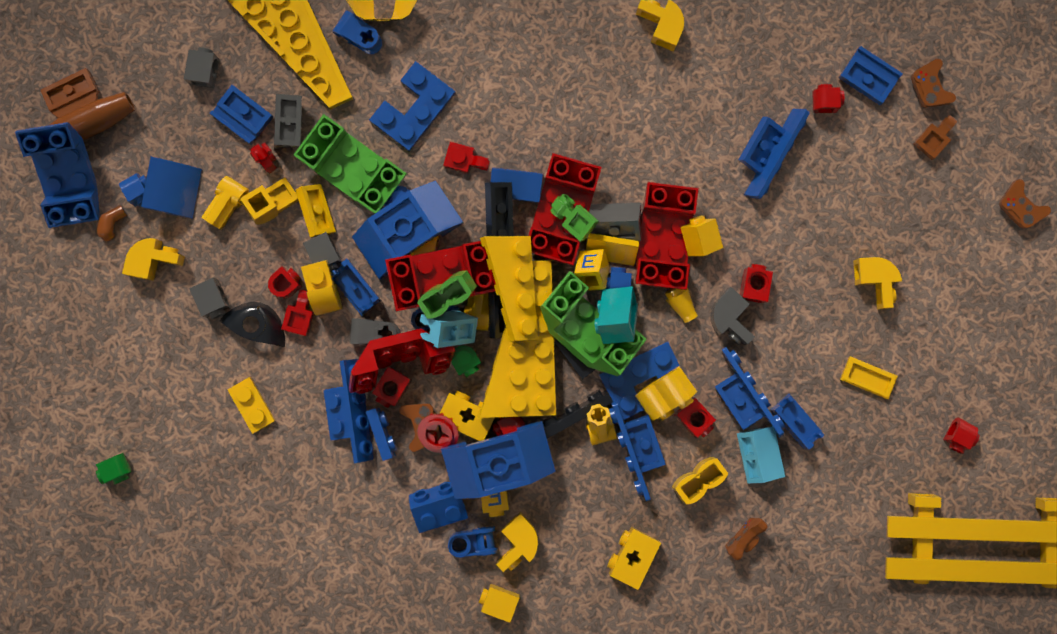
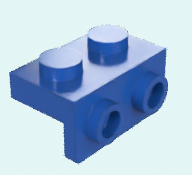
[409,482,468,533]

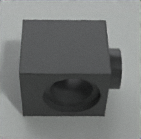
[184,47,219,88]
[303,232,342,272]
[189,278,230,320]

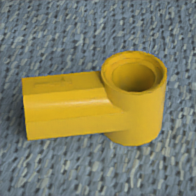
[201,176,249,230]
[464,293,489,331]
[586,404,617,446]

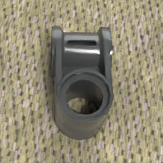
[350,318,400,345]

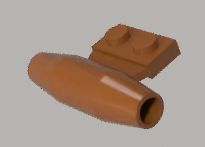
[40,68,135,141]

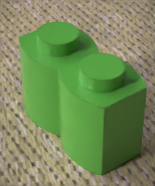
[417,270,477,319]

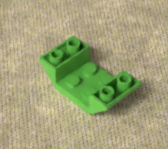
[294,114,407,214]
[540,271,647,376]

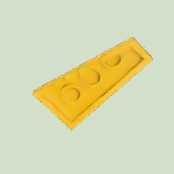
[480,236,538,342]

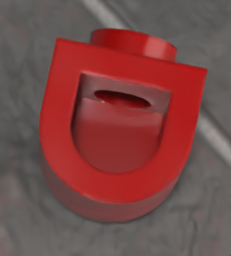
[812,84,845,113]
[268,266,302,298]
[491,416,526,437]
[943,417,980,454]

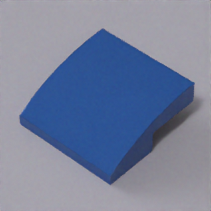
[141,156,202,219]

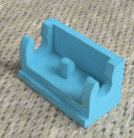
[420,310,478,348]
[737,426,785,484]

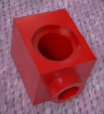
[740,264,773,304]
[372,367,412,408]
[674,397,716,438]

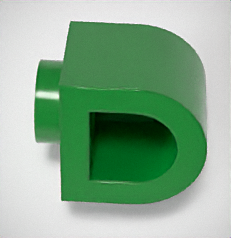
[451,345,481,378]
[96,453,132,485]

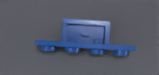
[738,109,810,199]
[715,347,785,438]
[323,359,374,463]
[609,399,666,501]

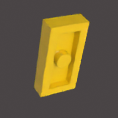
[296,184,336,238]
[227,377,276,434]

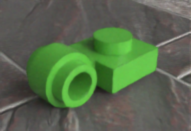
[551,194,599,242]

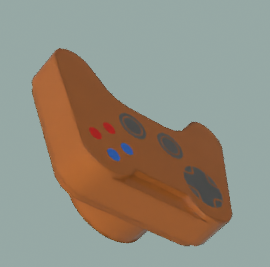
[911,59,956,108]
[999,179,1051,229]
[399,403,441,452]
[725,518,768,561]

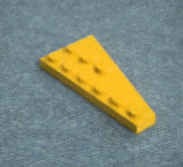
[227,0,353,110]
[478,261,556,418]

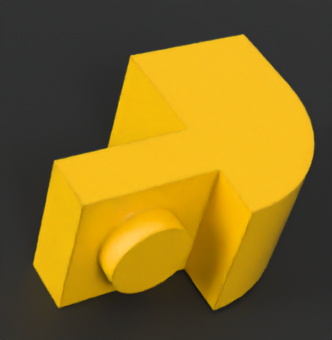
[635,0,684,52]
[240,177,299,225]
[122,238,185,281]
[853,257,902,310]
[301,260,343,316]
[496,511,538,572]

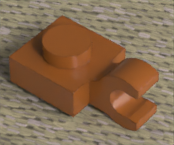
[913,115,958,160]

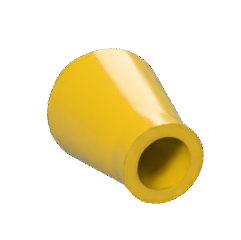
[665,288,698,323]

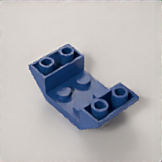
[15,122,100,228]
[352,180,464,279]
[441,421,556,499]

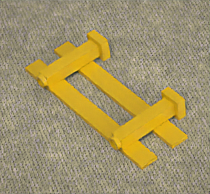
[885,493,1057,589]

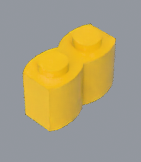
[635,366,697,421]
[672,457,728,505]

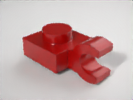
[443,142,490,173]
[250,143,277,174]
[281,290,314,336]

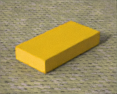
[585,233,639,266]
[840,356,898,399]

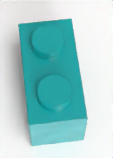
[595,286,638,344]

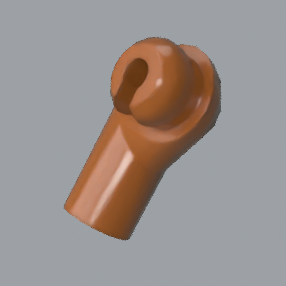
[97,205,127,241]

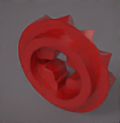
[418,413,459,453]

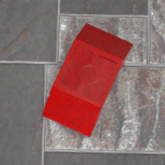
[528,153,602,266]
[635,182,699,290]
[385,241,496,312]
[349,328,455,394]

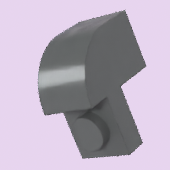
[710,287,755,345]

